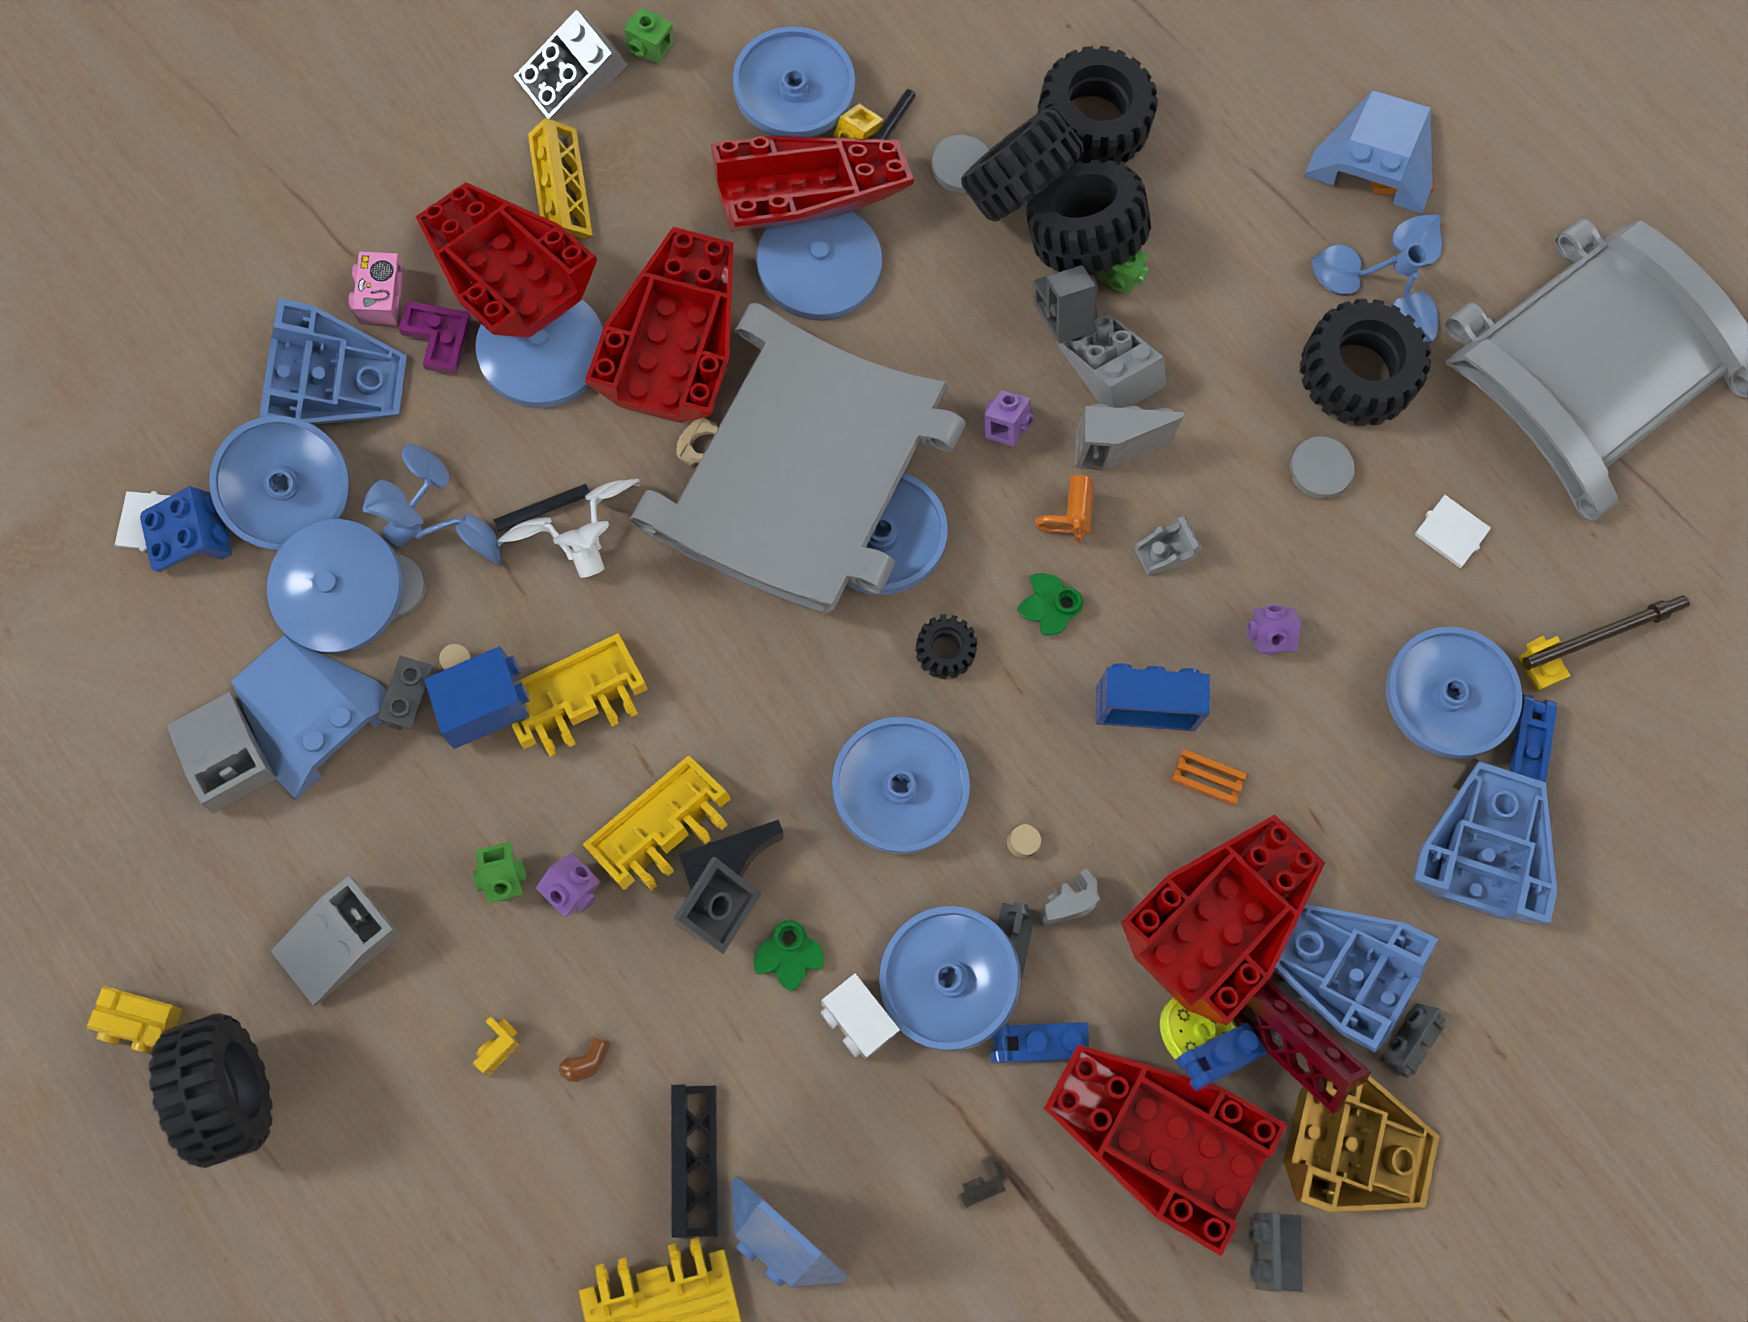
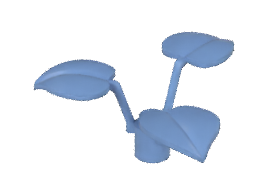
[1311,215,1442,343]
[363,443,501,567]

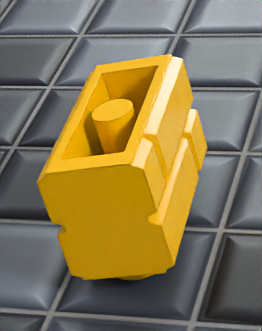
[87,986,182,1054]

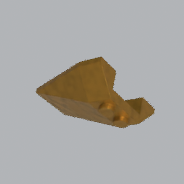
[1283,1076,1440,1212]

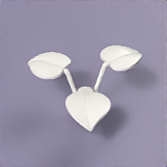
[496,479,641,578]

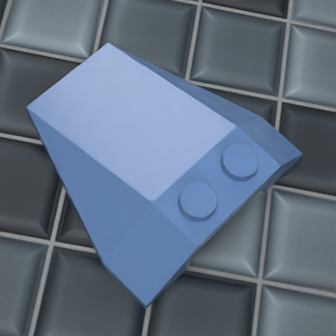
[1304,90,1433,213]
[259,298,407,425]
[231,635,387,800]
[1413,761,1558,925]
[1274,904,1439,1052]
[732,1176,849,1287]

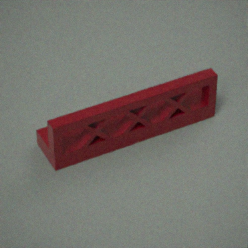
[1233,979,1372,1114]

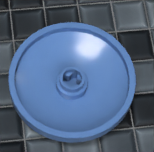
[733,26,855,137]
[757,211,882,320]
[476,300,603,408]
[209,416,350,550]
[846,473,948,595]
[267,519,403,654]
[1385,627,1522,759]
[832,717,970,854]
[879,906,1021,1051]

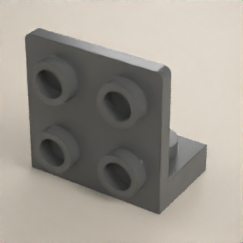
[1249,1213,1303,1292]

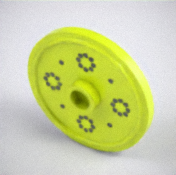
[1160,997,1238,1060]

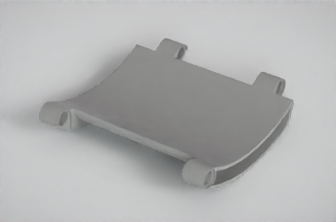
[1445,219,1748,521]
[630,303,966,614]

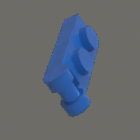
[1509,694,1557,783]
[990,1022,1089,1063]
[1175,1022,1267,1092]

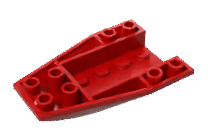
[711,136,914,232]
[415,182,597,338]
[585,227,734,423]
[1121,814,1325,1026]
[1043,1045,1287,1257]

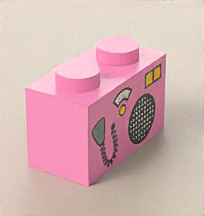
[349,251,404,326]

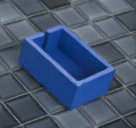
[1095,663,1210,731]

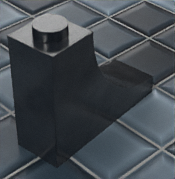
[679,819,783,890]

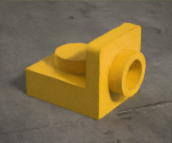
[833,103,884,139]
[1518,636,1571,692]
[473,1016,520,1076]

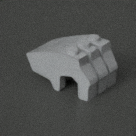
[1134,516,1202,576]
[1040,868,1101,926]

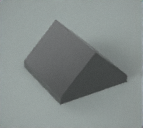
[674,857,761,954]

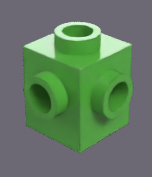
[624,7,674,64]
[1097,249,1149,294]
[473,842,527,904]

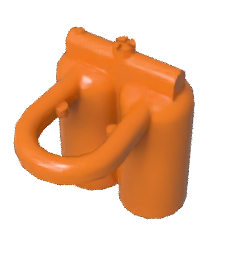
[1035,475,1094,543]

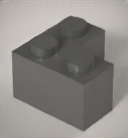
[1034,265,1098,344]

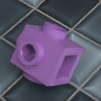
[985,390,1034,447]
[1247,604,1301,655]
[536,853,601,917]

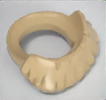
[676,418,718,468]

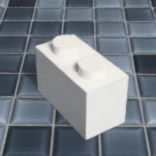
[820,974,900,1060]

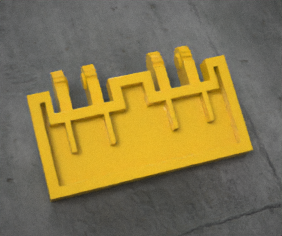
[511,633,648,757]
[582,755,731,891]
[579,1236,741,1322]

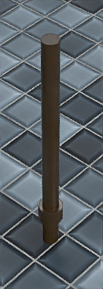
[1522,595,1690,670]

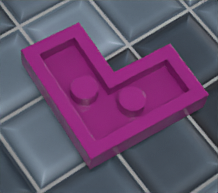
[399,301,471,375]

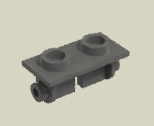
[377,655,433,730]
[997,902,1036,979]
[1380,1003,1445,1078]

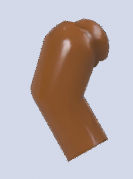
[559,1037,609,1082]

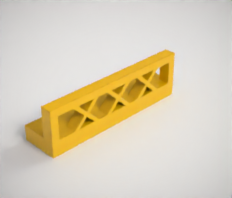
[528,118,593,240]

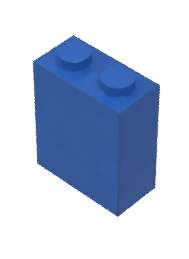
[424,646,531,749]

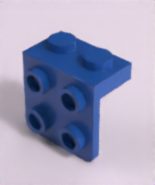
[140,486,232,572]

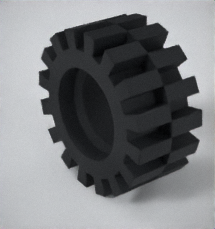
[915,614,977,679]

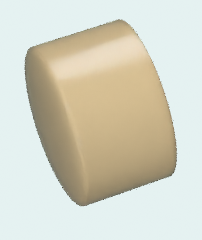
[438,644,470,671]
[1007,824,1041,858]

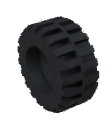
[1037,46,1158,166]
[961,106,1083,221]
[1026,160,1151,275]
[1300,298,1431,426]
[149,1013,273,1168]

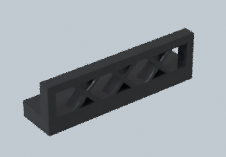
[671,1084,718,1238]

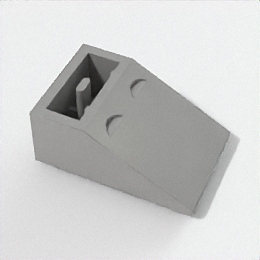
[514,10,629,120]
[1057,312,1167,408]
[1075,403,1184,470]
[167,691,277,813]
[271,876,401,1006]

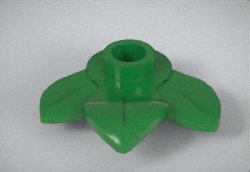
[1017,573,1083,636]
[754,920,824,992]

